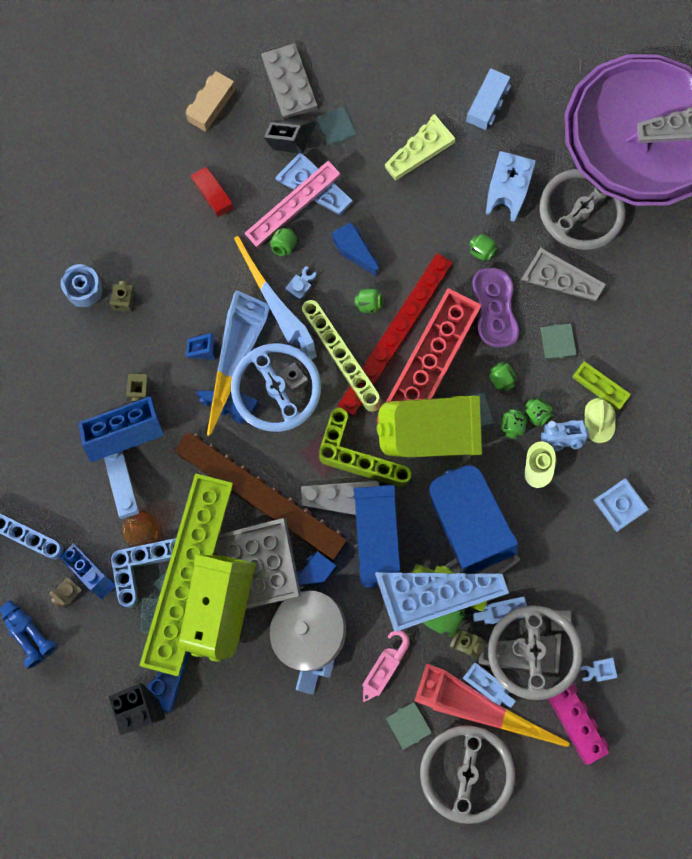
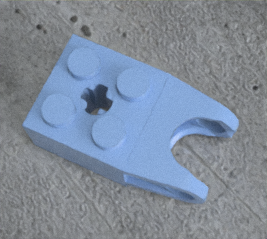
[486,151,535,222]

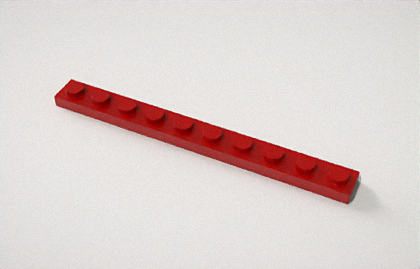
[337,253,453,417]

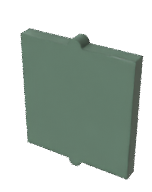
[540,323,577,360]
[386,702,432,750]

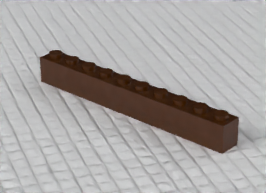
[174,432,347,562]

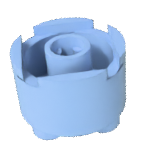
[61,264,103,307]

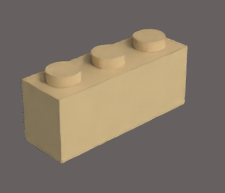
[186,71,236,132]

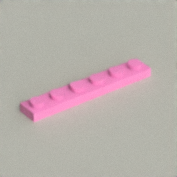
[245,161,341,248]

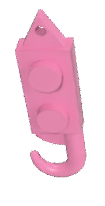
[362,630,410,702]

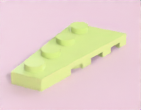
[385,114,456,181]

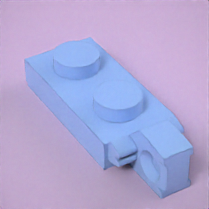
[472,596,527,625]
[463,662,516,708]

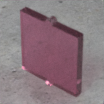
[300,432,346,477]

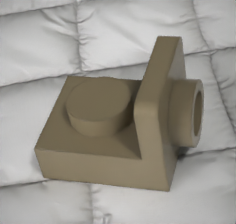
[49,577,83,608]

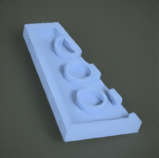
[275,153,353,215]

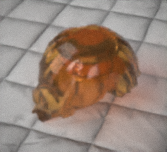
[122,511,159,546]

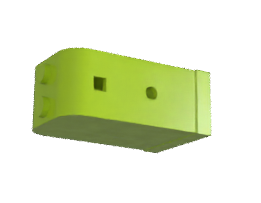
[377,396,482,457]
[179,554,256,662]

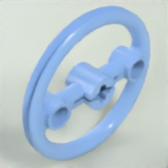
[231,343,321,432]

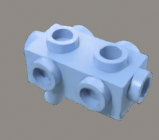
[541,420,589,451]

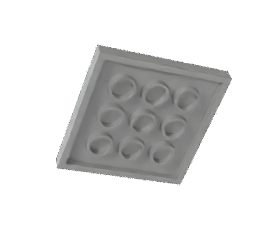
[214,518,301,609]

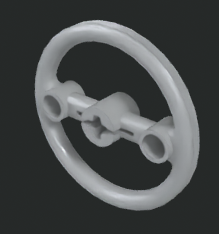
[540,169,626,250]
[488,605,583,700]
[420,726,515,824]

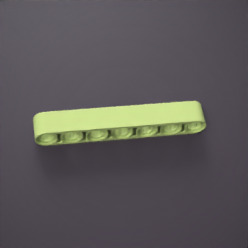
[302,300,381,411]

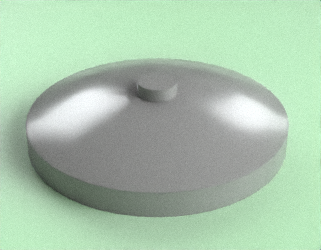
[270,591,346,671]

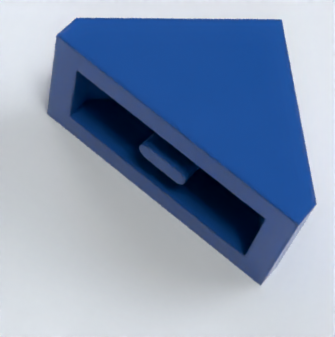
[186,333,217,360]

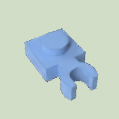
[285,266,316,301]
[580,658,618,682]

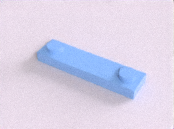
[104,451,139,519]

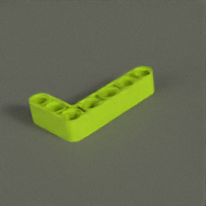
[319,408,411,487]

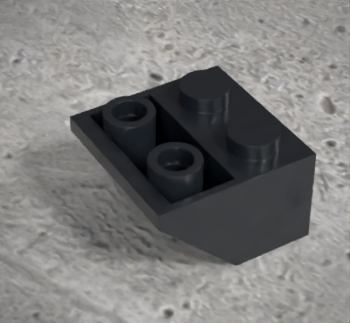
[264,118,317,154]
[108,683,166,735]

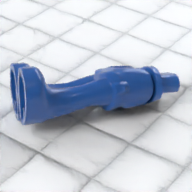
[0,600,58,669]

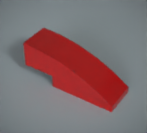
[190,167,233,218]

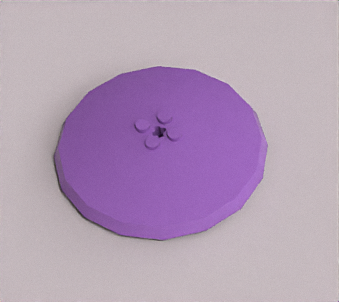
[564,54,692,205]

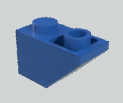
[297,552,336,587]

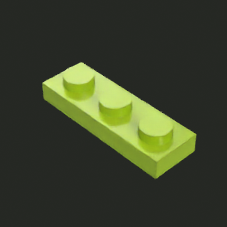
[572,361,631,411]

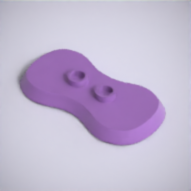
[472,268,519,347]

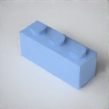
[466,68,511,130]

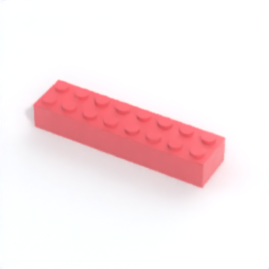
[377,288,482,424]

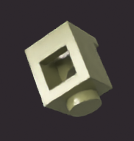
[110,281,135,312]
[126,374,150,403]
[450,628,486,659]

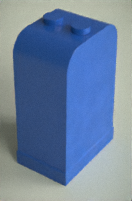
[430,466,518,574]
[353,485,400,587]

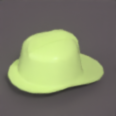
[584,398,615,443]
[525,442,557,488]

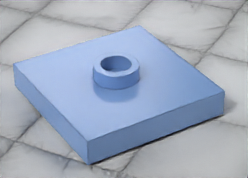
[593,478,649,532]

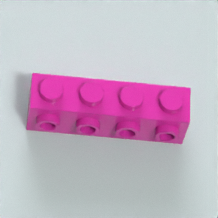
[548,683,609,765]

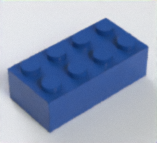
[78,396,164,462]

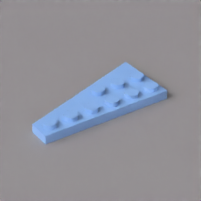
[375,572,509,632]

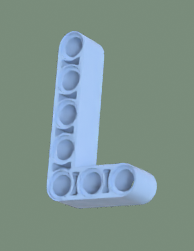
[0,514,64,560]
[111,538,176,608]

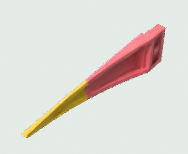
[414,664,570,747]

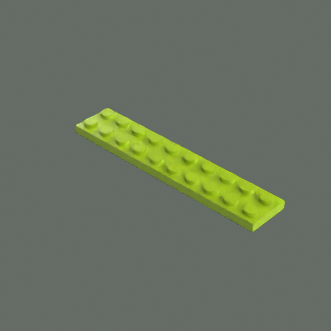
[139,473,234,677]

